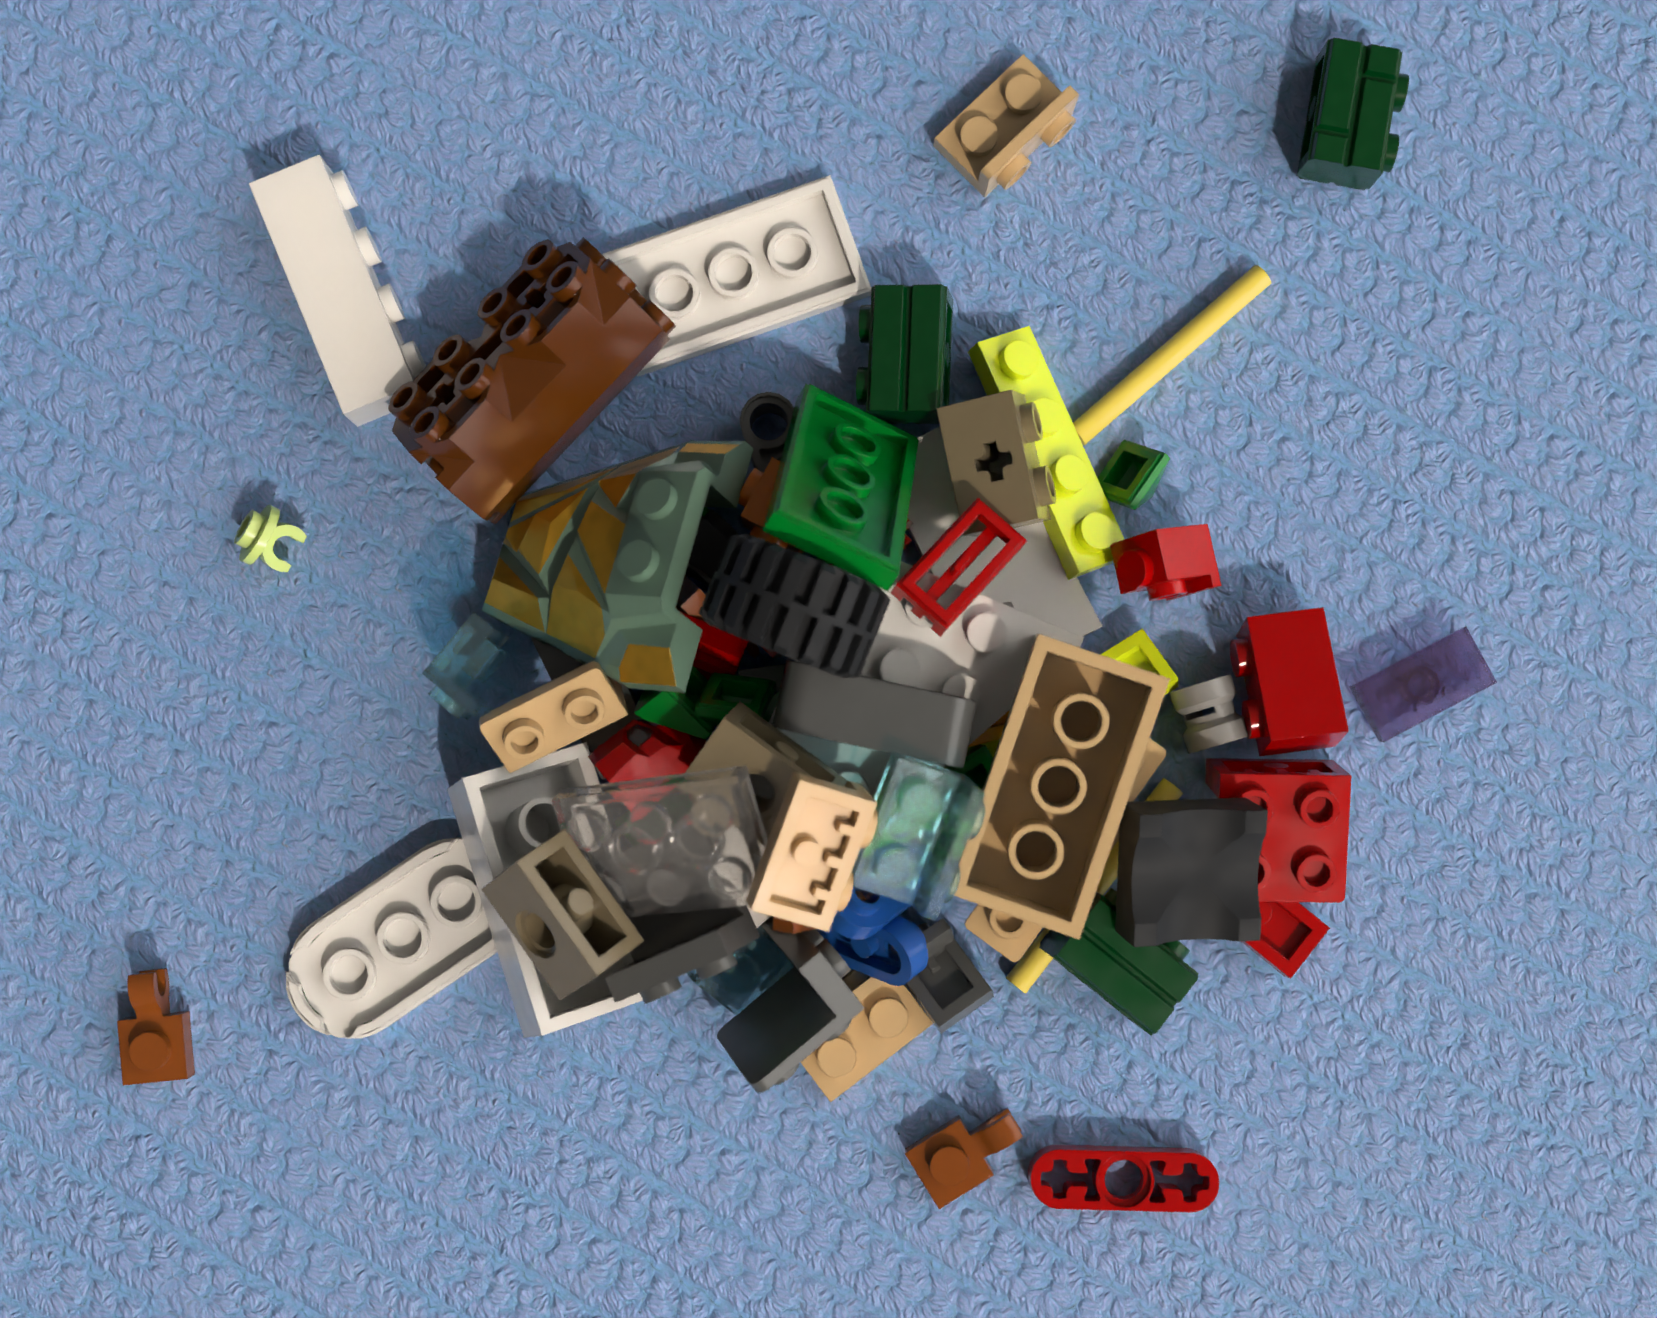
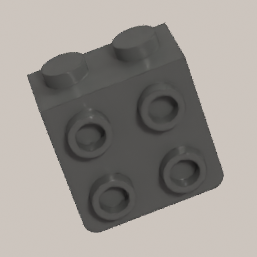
[595,817,760,1004]
[717,916,865,1093]

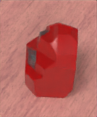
[588,719,706,812]

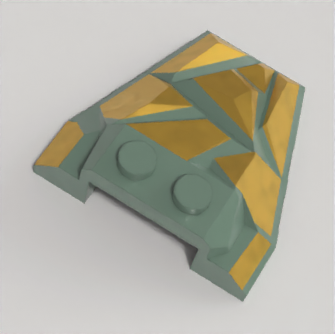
[482,441,753,693]

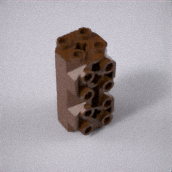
[388,237,676,524]

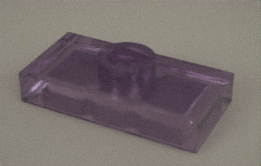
[1349,626,1497,743]

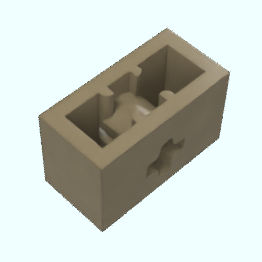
[936,390,1056,537]

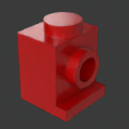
[1110,524,1222,601]

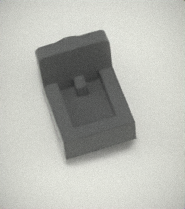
[906,919,994,1034]

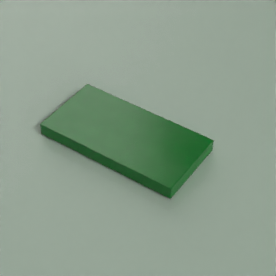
[762,384,919,591]

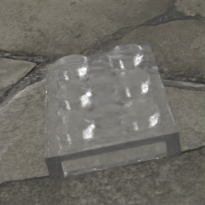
[551,765,768,918]

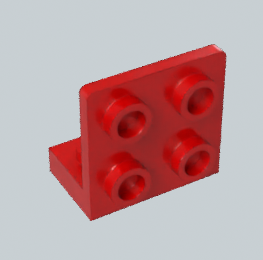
[1205,758,1352,903]

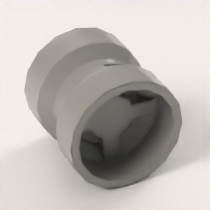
[1169,674,1248,754]

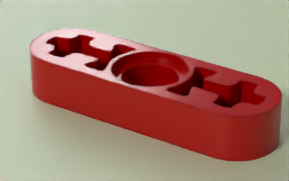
[1028,1145,1219,1212]

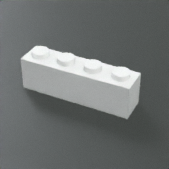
[249,154,426,427]

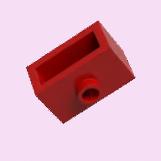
[1230,607,1349,757]

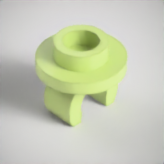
[234,505,307,572]

